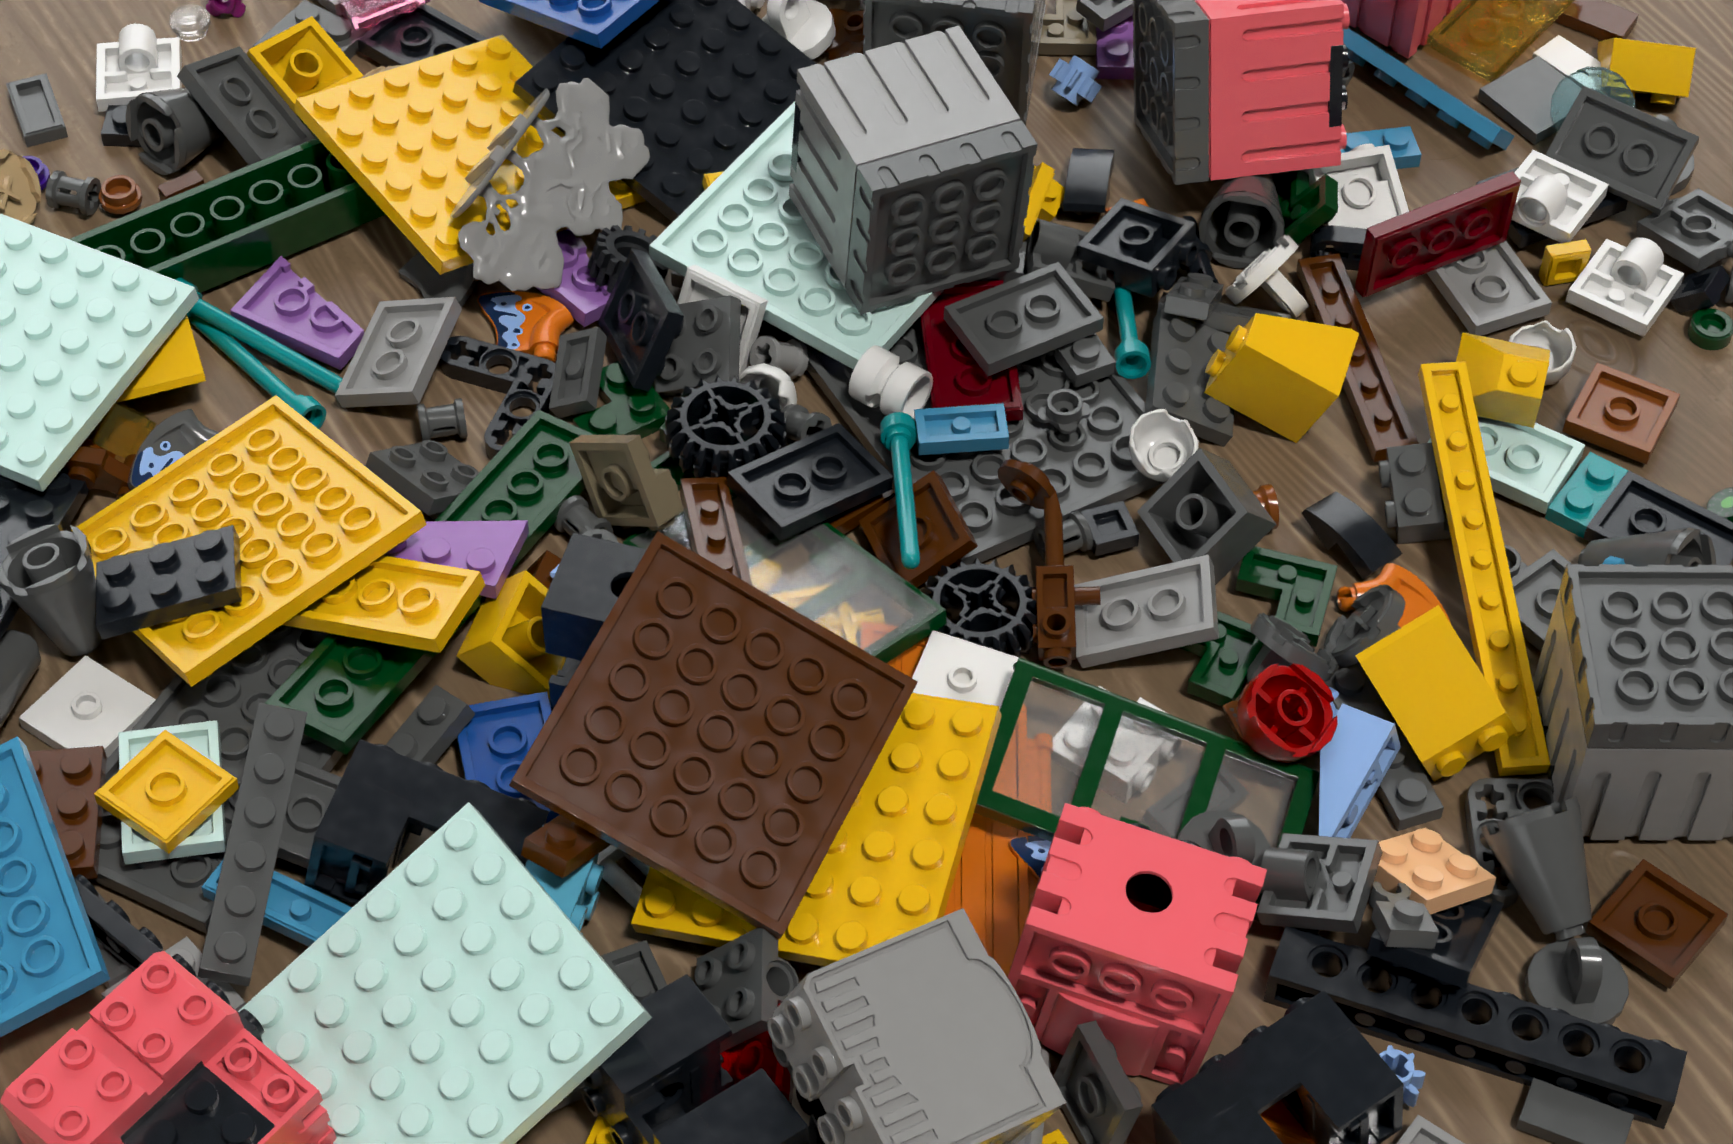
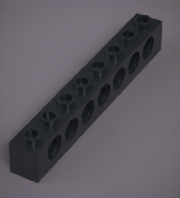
[1263,926,1687,1129]

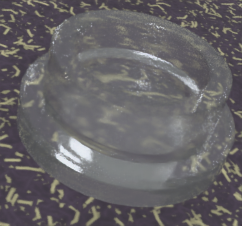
[169,4,211,42]

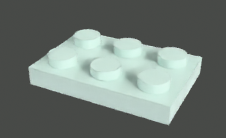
[1428,416,1585,514]
[118,720,226,865]

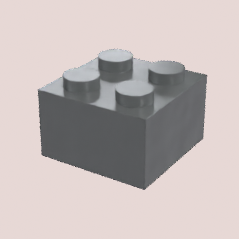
[1137,448,1276,585]

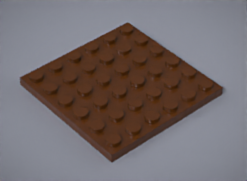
[509,531,918,940]

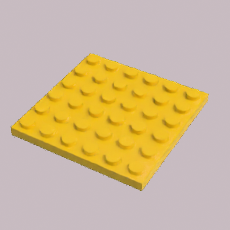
[294,34,645,275]
[71,396,427,687]
[631,693,1002,966]

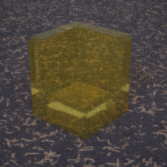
[88,401,156,458]

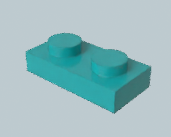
[1545,452,1628,538]

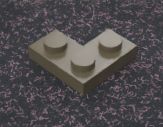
[1038,0,1097,56]

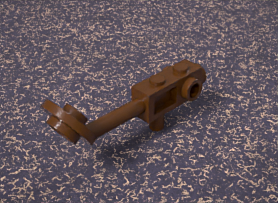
[997,459,1101,669]

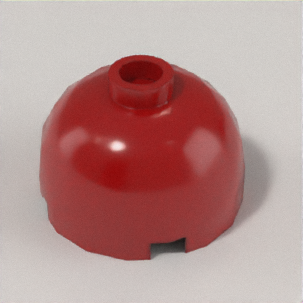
[1237,663,1338,763]

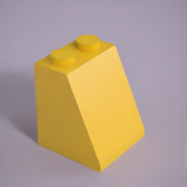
[1204,313,1359,443]
[1355,605,1517,782]

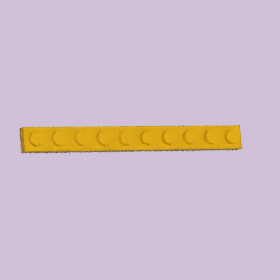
[1418,361,1550,776]

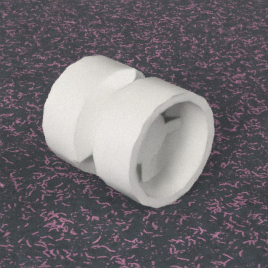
[849,345,933,419]

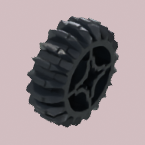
[664,375,786,479]
[921,556,1037,657]

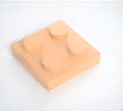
[1374,827,1496,915]

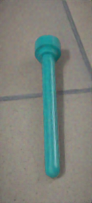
[1114,275,1151,379]
[175,278,343,394]
[188,315,326,429]
[880,412,920,569]

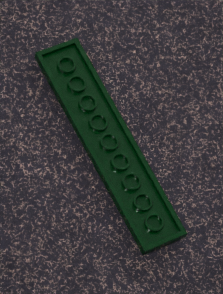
[265,410,595,755]

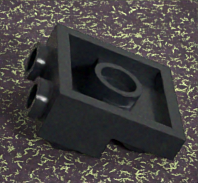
[1077,198,1199,298]

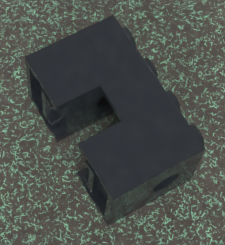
[541,533,647,711]
[304,739,549,905]
[581,974,809,1144]
[1151,990,1404,1144]

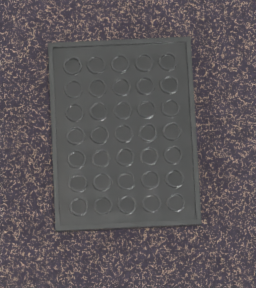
[781,257,1165,568]

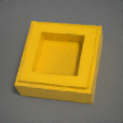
[1538,239,1592,286]

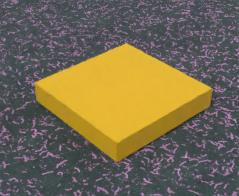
[94,730,239,854]

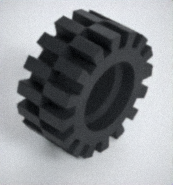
[588,225,669,293]

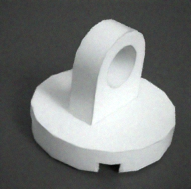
[762,0,836,59]
[1225,235,1309,319]

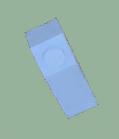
[1319,703,1401,838]

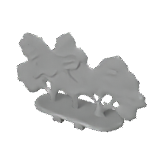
[450,78,650,291]

